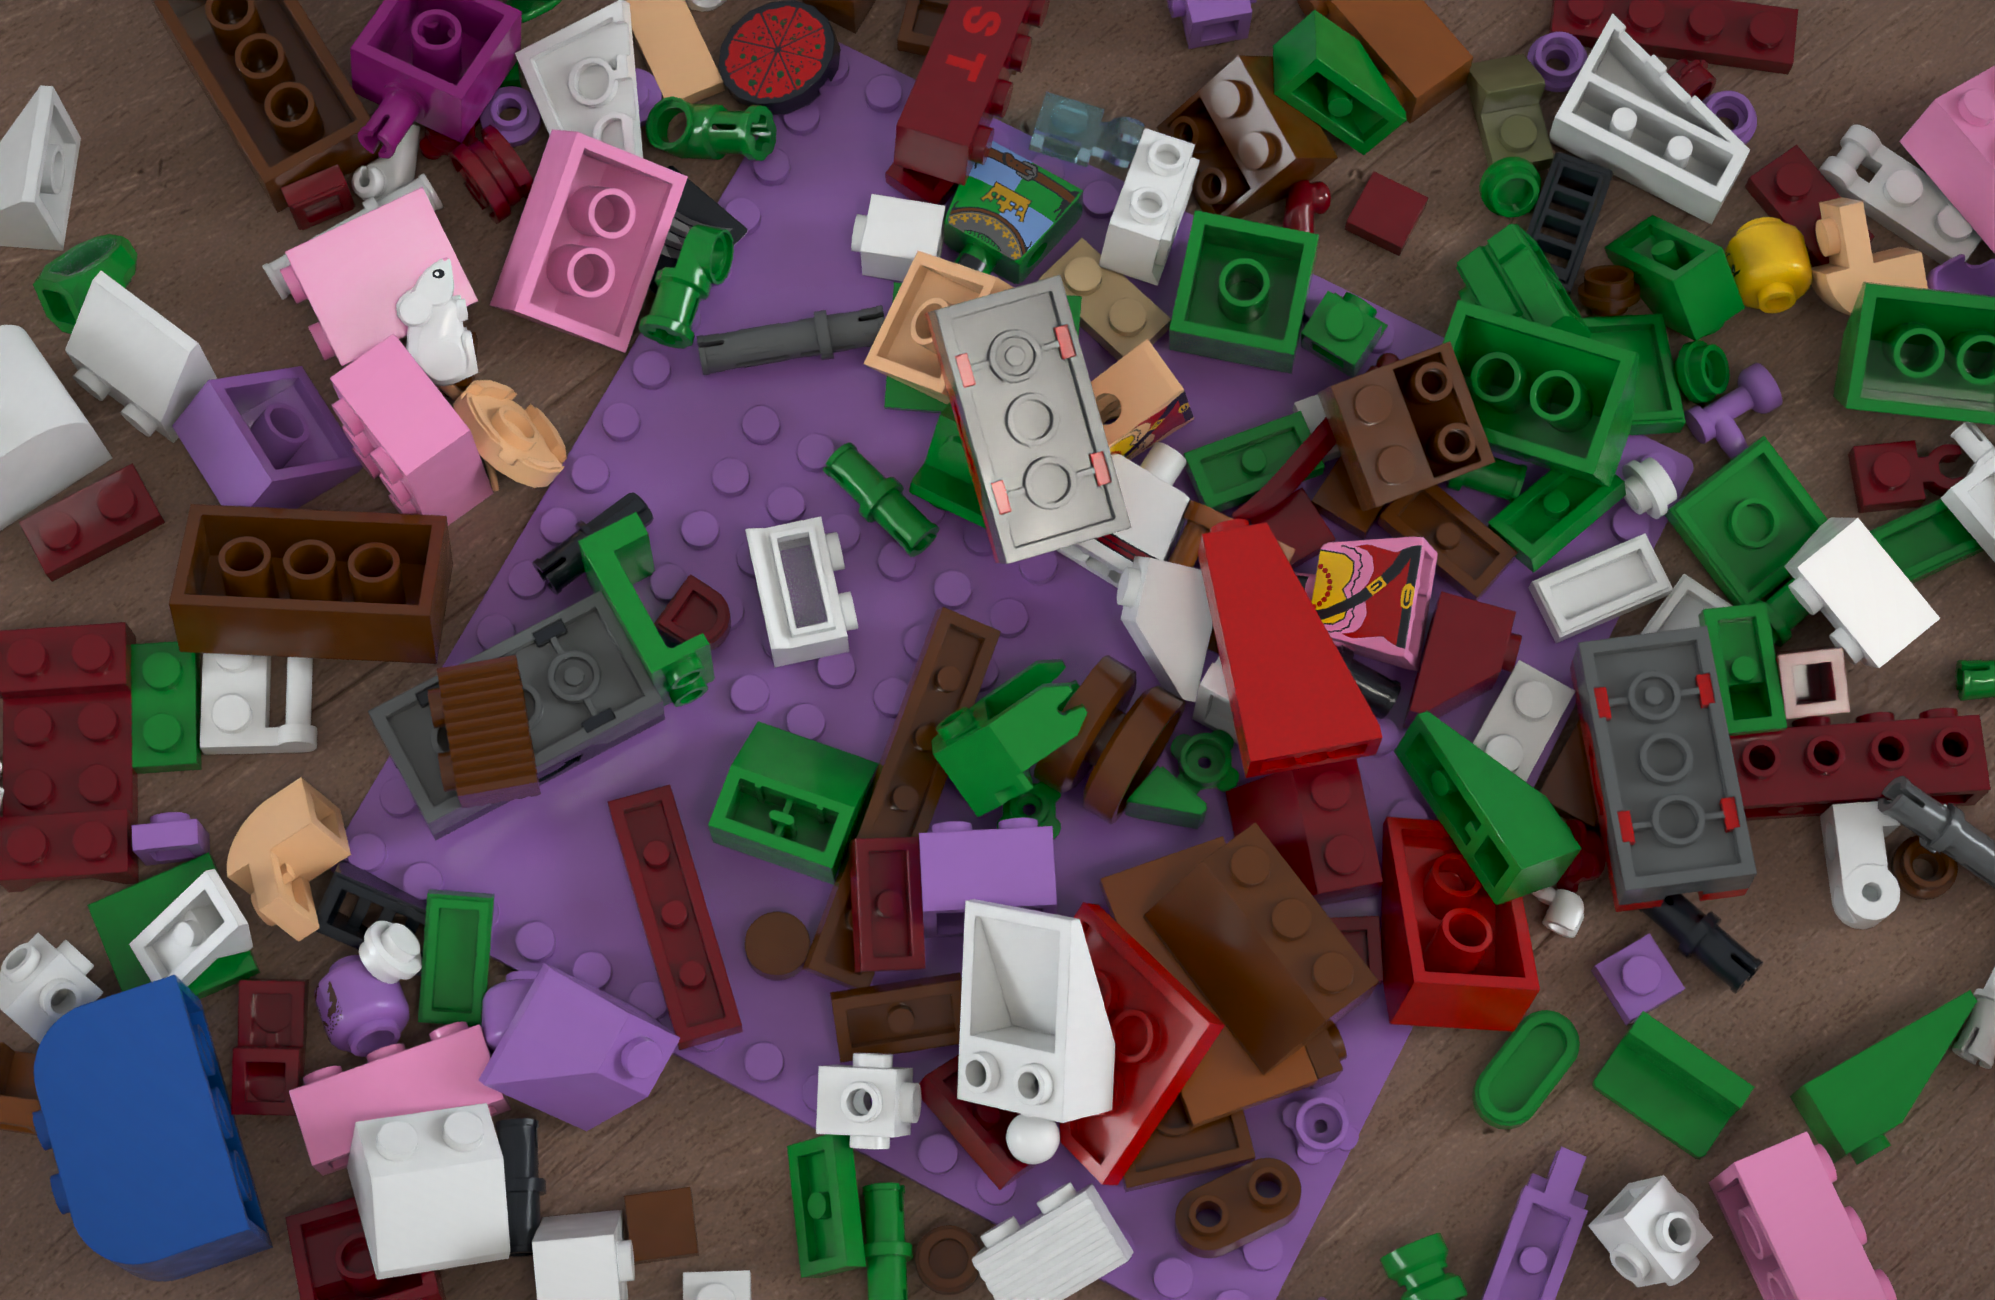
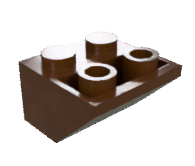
[1156,55,1338,219]
[1318,341,1496,512]

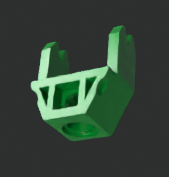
[932,659,1088,817]

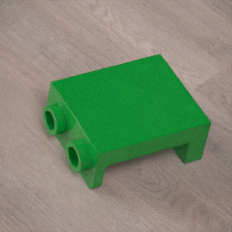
[578,512,715,707]

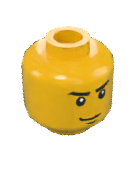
[1725,217,1813,313]

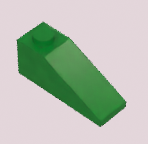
[1394,711,1582,905]
[1790,990,1977,1165]

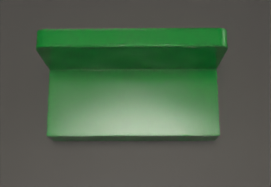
[1592,1011,1755,1159]

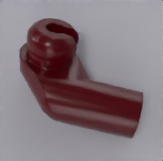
[1282,179,1331,233]

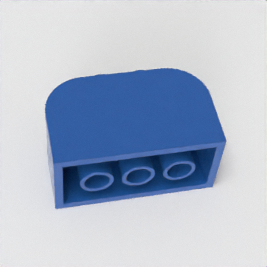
[33,975,273,1281]

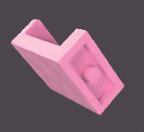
[280,187,478,367]

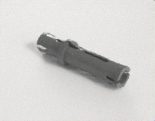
[697,305,885,375]
[1878,776,1995,888]

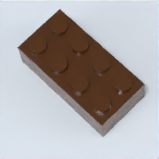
[151,0,383,213]
[169,504,453,664]

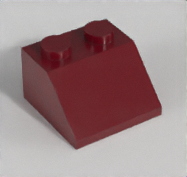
[1225,758,1383,906]

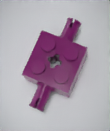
[350,0,522,159]

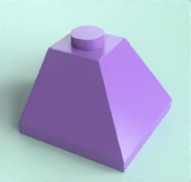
[479,963,680,1131]

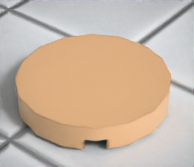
[453,380,567,488]

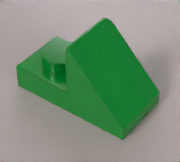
[1698,602,1787,736]

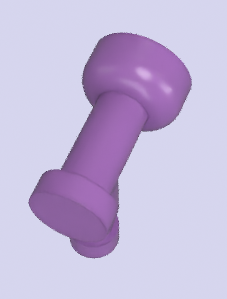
[1684,362,1783,459]

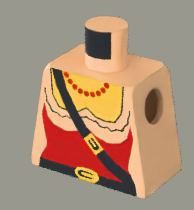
[1091,339,1194,460]

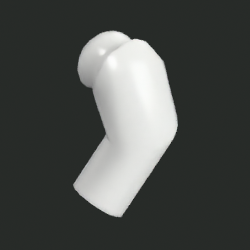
[351,125,420,201]

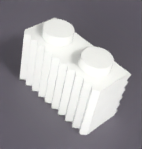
[972,1182,1134,1300]

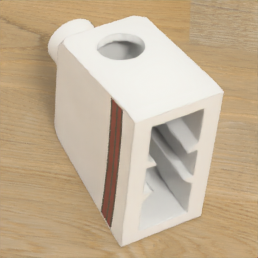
[1056,442,1190,588]

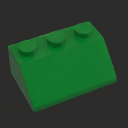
[1833,282,1995,425]
[1443,299,1639,488]

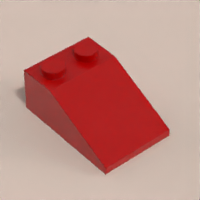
[1381,817,1540,1032]

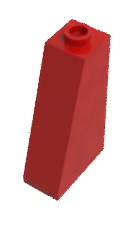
[1198,519,1383,778]

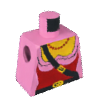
[1295,536,1438,671]

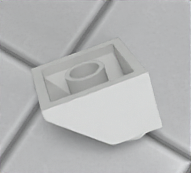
[0,85,81,251]

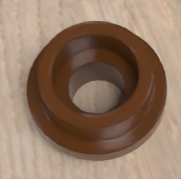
[1578,265,1640,316]
[1891,835,1958,900]

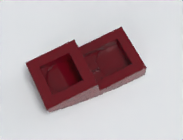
[231,978,309,1116]

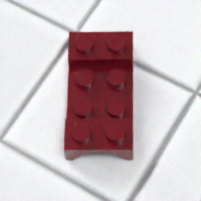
[0,622,139,893]

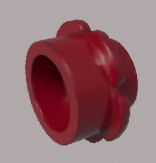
[1667,58,1717,101]

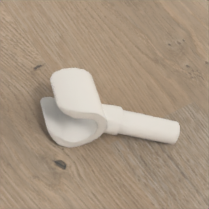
[1531,887,1584,938]

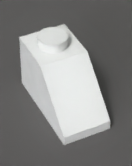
[1117,556,1213,702]

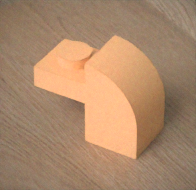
[1811,197,1928,315]
[227,777,351,942]

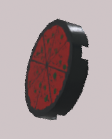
[718,0,841,115]

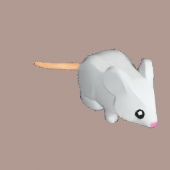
[396,257,499,492]

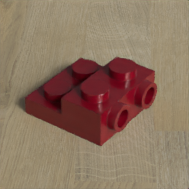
[285,1197,446,1300]

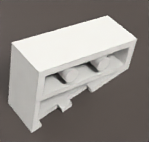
[532,1210,635,1300]

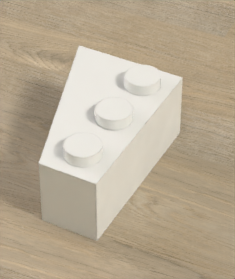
[1549,13,1750,225]

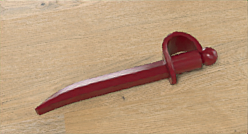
[1230,353,1400,519]

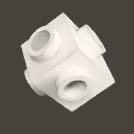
[0,933,104,1044]
[816,1053,922,1149]
[1588,1175,1713,1287]

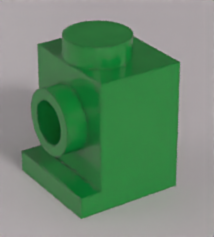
[1301,291,1388,378]

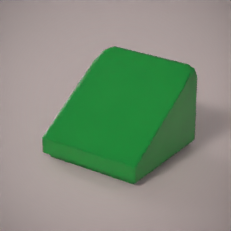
[1124,766,1207,829]

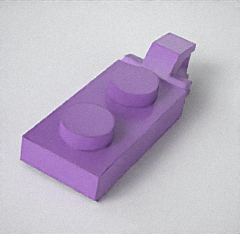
[1480,1147,1588,1300]

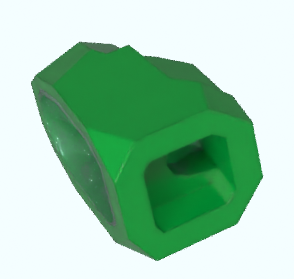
[33,234,138,334]

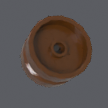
[1033,655,1186,824]

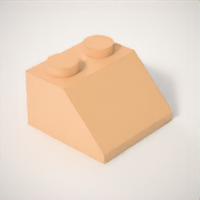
[863,251,1014,404]

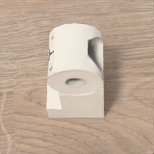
[1820,800,1900,929]

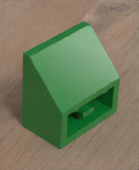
[708,721,879,885]

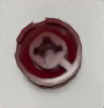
[448,124,534,224]

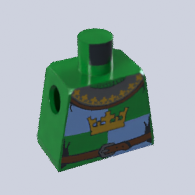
[944,141,1083,284]

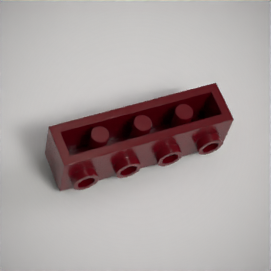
[1729,707,1991,821]

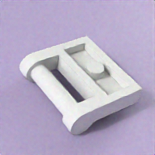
[200,653,317,755]

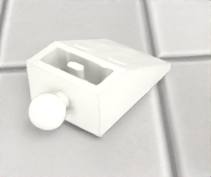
[957,899,1115,1165]

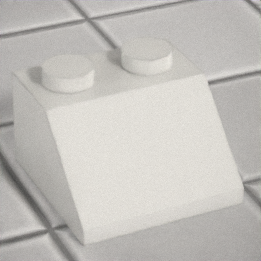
[65,271,217,443]
[1784,517,1940,668]
[347,1103,510,1280]

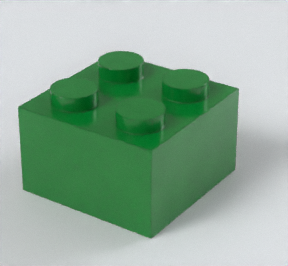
[1169,210,1319,374]

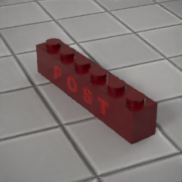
[893,0,1050,186]

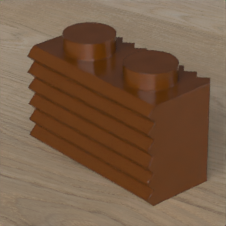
[427,655,541,808]

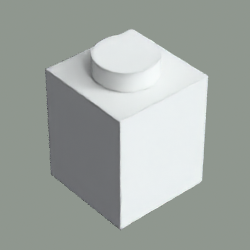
[851,194,946,281]

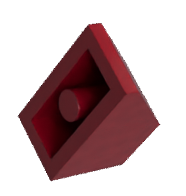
[1403,591,1522,729]

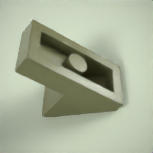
[1466,54,1554,171]

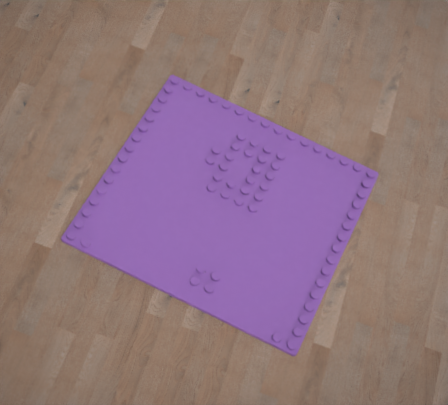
[330,42,1693,1300]

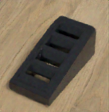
[1526,152,1614,295]
[316,861,427,976]

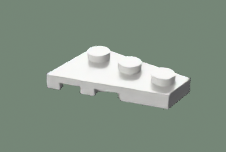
[515,0,643,158]

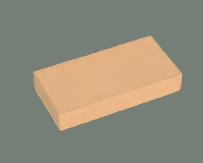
[626,0,725,104]

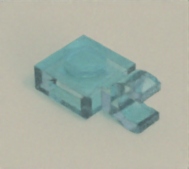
[1028,92,1145,168]

